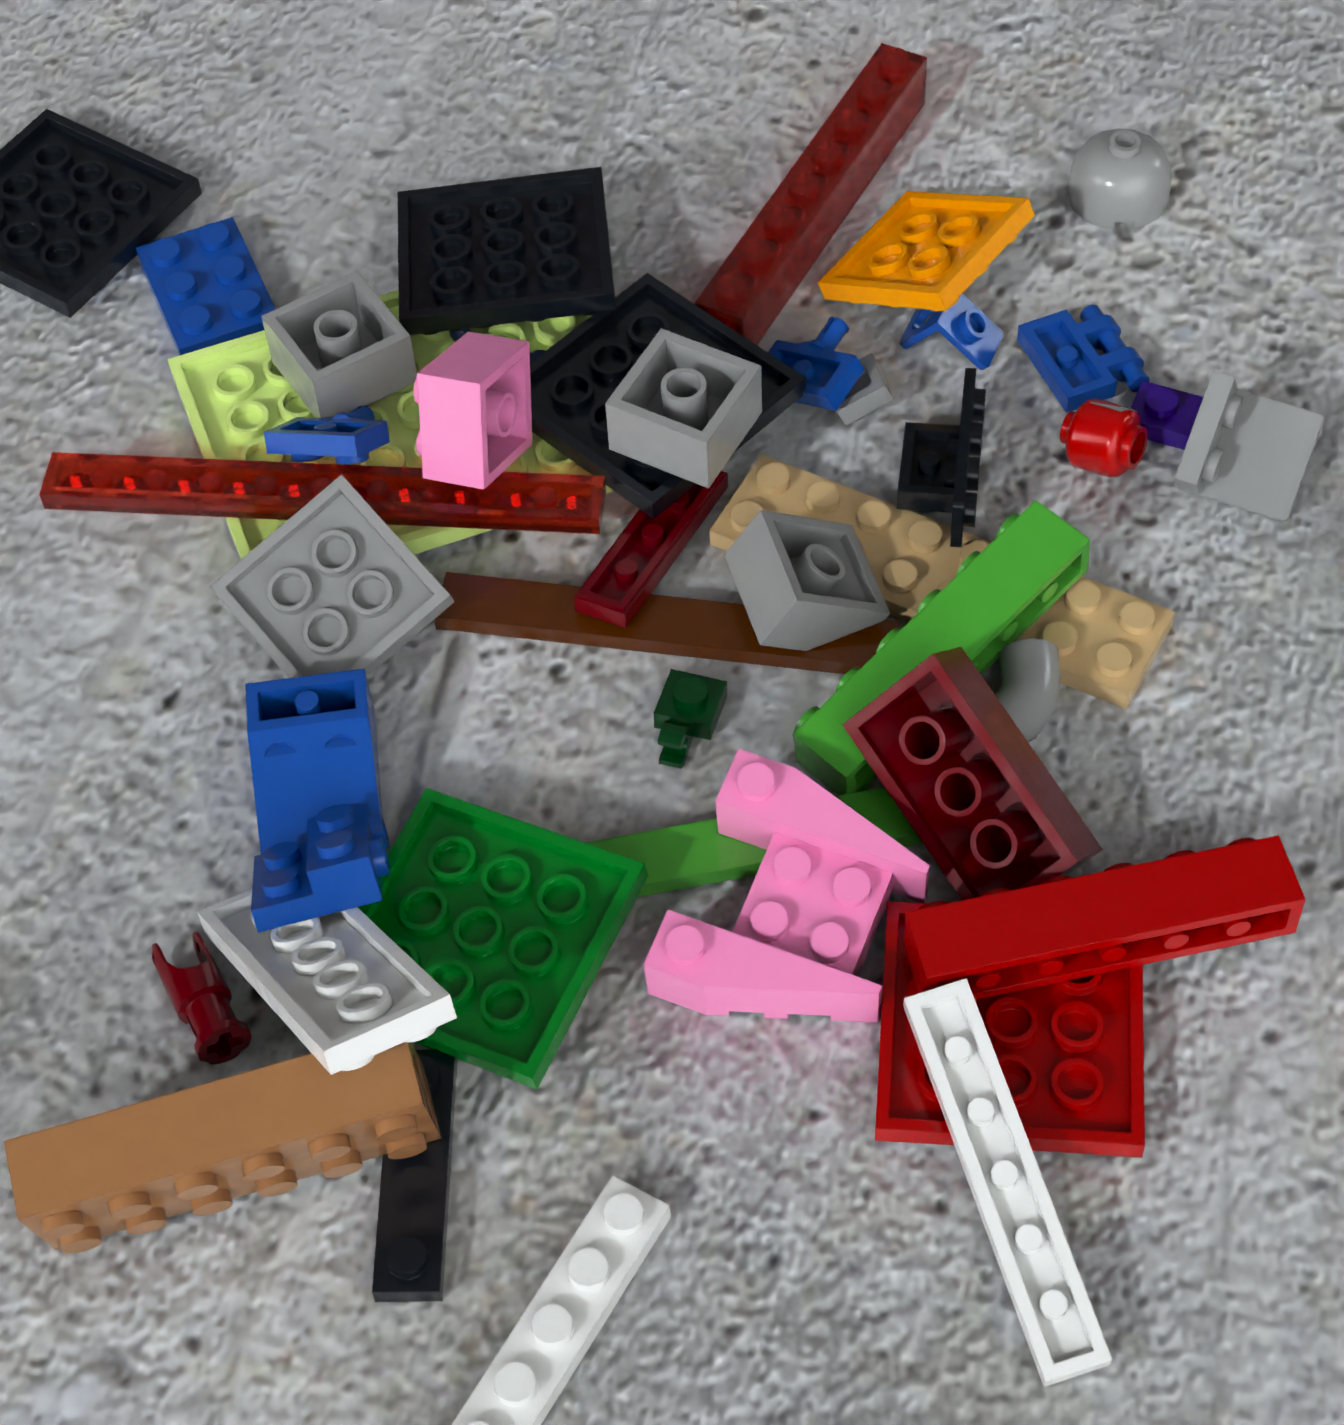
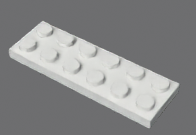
[198,889,457,1075]

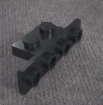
[897,368,986,548]

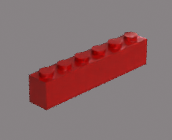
[904,835,1306,1000]

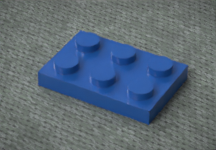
[135,217,275,355]

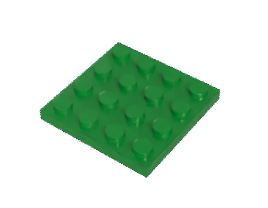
[358,788,648,1090]

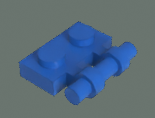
[1017,304,1150,413]

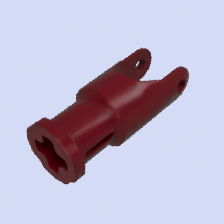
[152,931,252,1065]

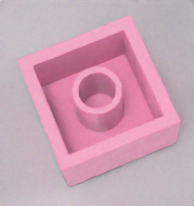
[413,331,532,489]

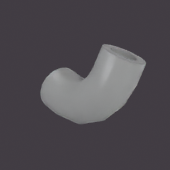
[995,638,1061,743]

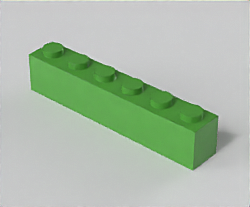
[793,500,1090,796]

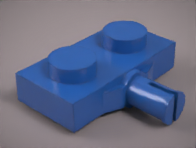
[768,316,865,411]
[264,406,390,465]

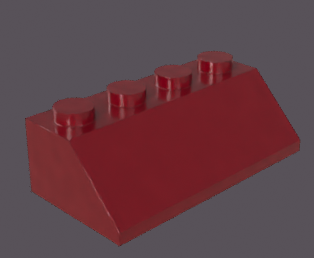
[842,647,1103,900]

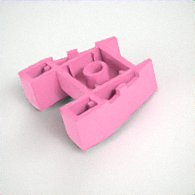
[643,749,930,1022]

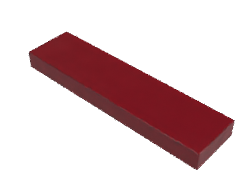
[574,471,728,629]

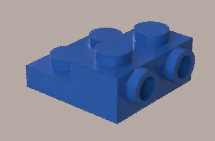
[251,804,391,933]

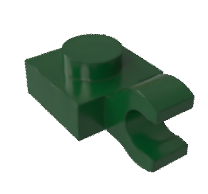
[653,669,728,769]

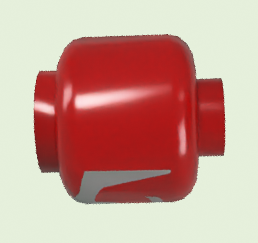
[1060,398,1148,478]

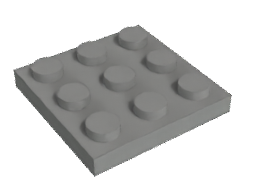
[209,474,454,678]

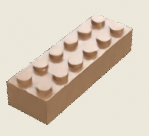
[4,1042,442,1253]

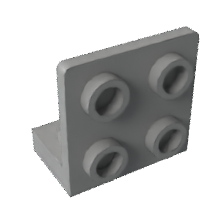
[1174,370,1323,522]

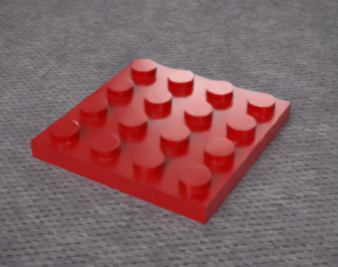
[875,901,1145,1158]

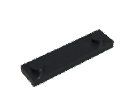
[372,1049,458,1302]

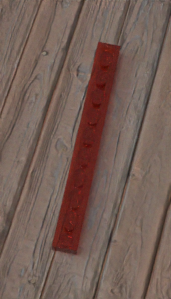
[39,452,606,534]

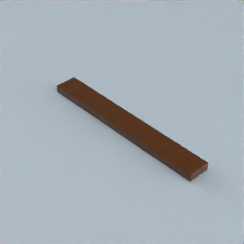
[434,572,899,674]

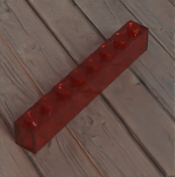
[695,43,927,345]

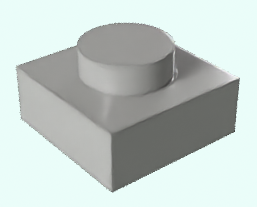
[836,353,894,425]

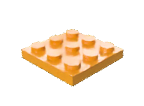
[817,191,1035,312]

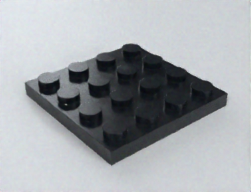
[0,109,202,318]
[397,167,616,335]
[530,273,806,519]

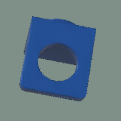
[899,293,1003,370]

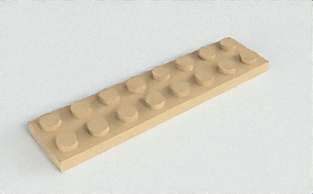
[709,454,1175,709]

